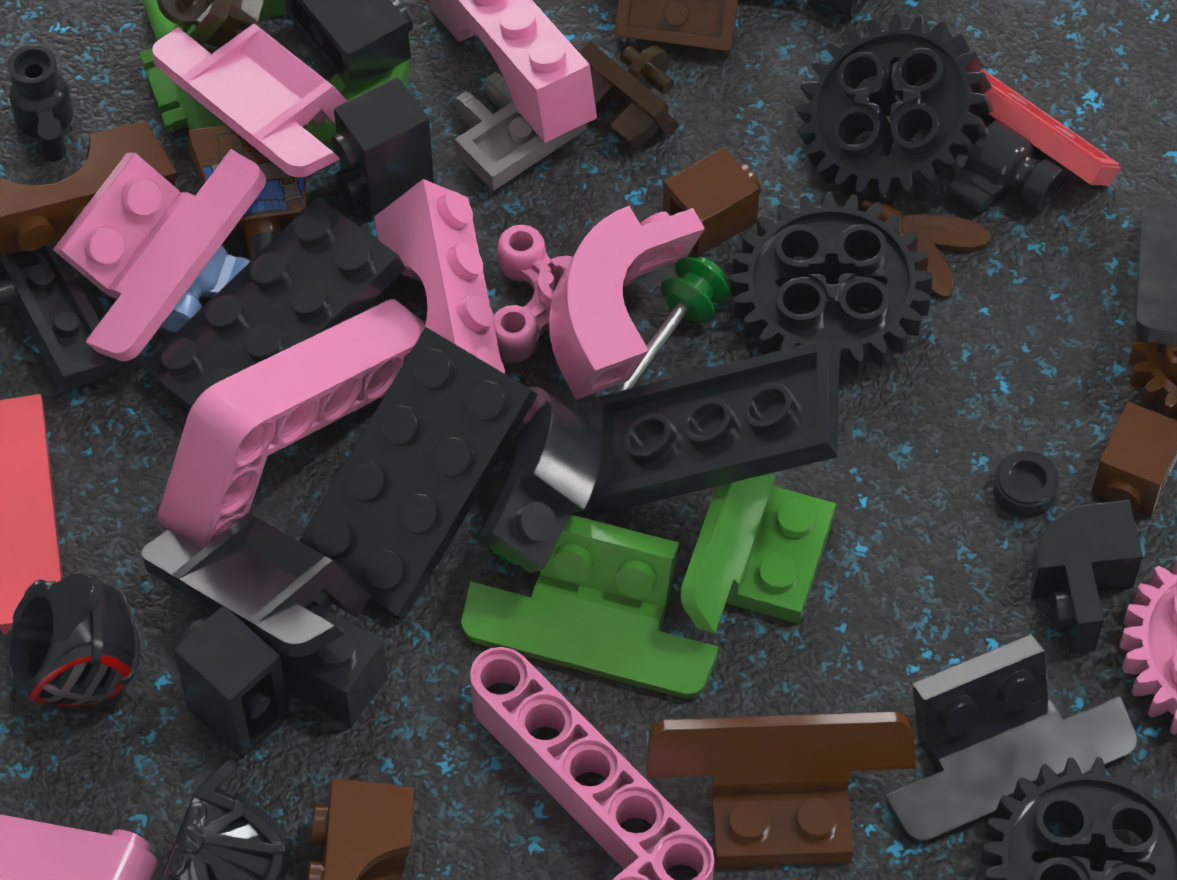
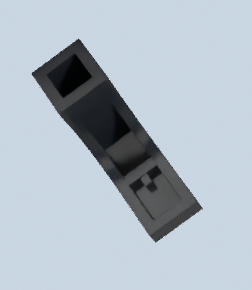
[480,387,602,573]

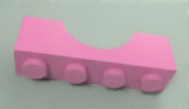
[430,0,597,143]
[374,179,505,373]

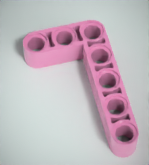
[157,299,426,549]
[470,647,714,880]

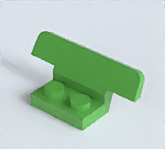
[681,473,836,633]
[461,514,719,699]

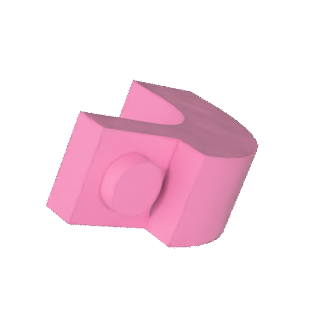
[549,206,705,400]

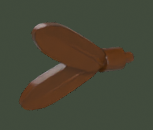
[861,199,991,299]

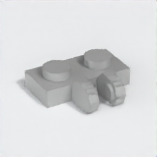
[453,72,587,191]

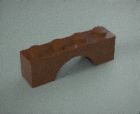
[0,121,177,256]
[306,777,414,880]

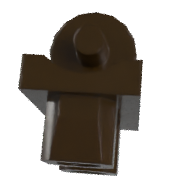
[156,0,264,49]
[580,41,680,151]

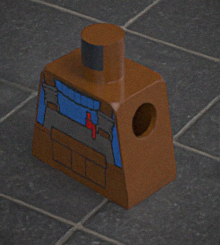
[187,125,306,261]

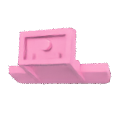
[152,24,347,177]
[53,149,266,361]

